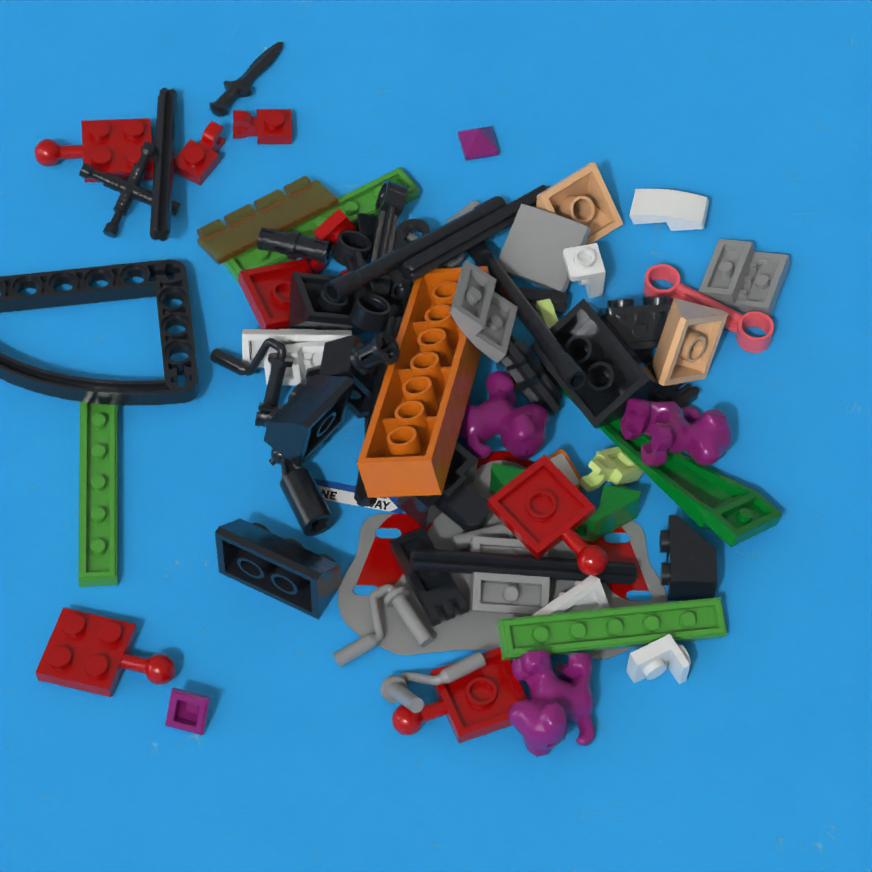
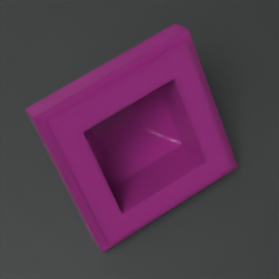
[458,126,499,161]
[165,688,211,735]

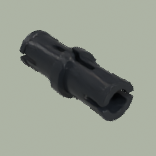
[257,227,332,264]

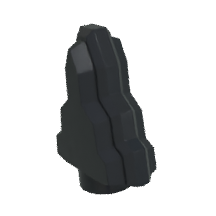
[496,335,563,416]

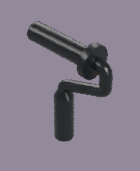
[210,338,294,407]

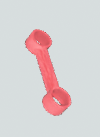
[643,264,774,353]

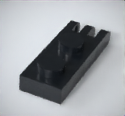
[389,527,469,627]

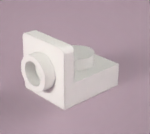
[563,243,606,298]
[626,634,691,685]

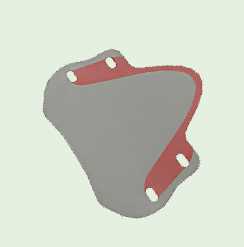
[338,450,667,659]

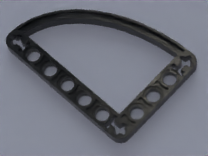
[0,259,199,406]

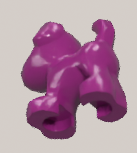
[459,371,550,460]
[620,398,732,467]
[508,650,595,757]

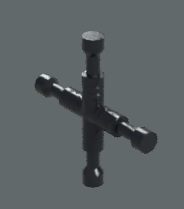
[79,142,181,238]

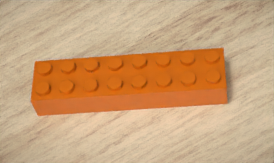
[357,266,490,498]

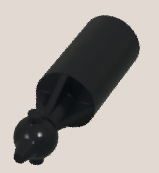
[269,448,335,536]

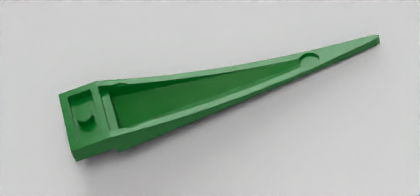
[541,362,783,547]

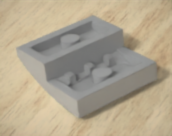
[498,204,591,293]
[698,239,791,317]
[450,260,518,363]
[470,536,550,615]

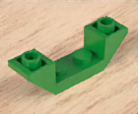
[490,463,641,542]

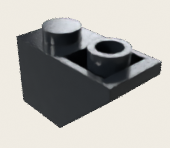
[659,515,717,601]

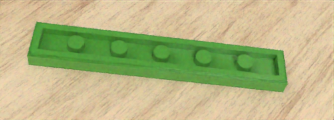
[222,167,419,287]
[78,402,118,587]
[497,597,727,660]

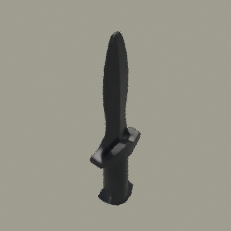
[209,42,283,117]

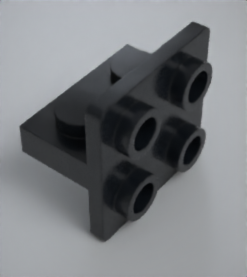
[599,296,672,350]

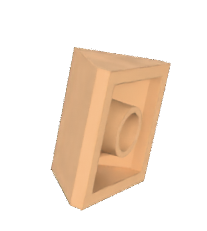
[536,162,623,245]
[652,298,729,386]

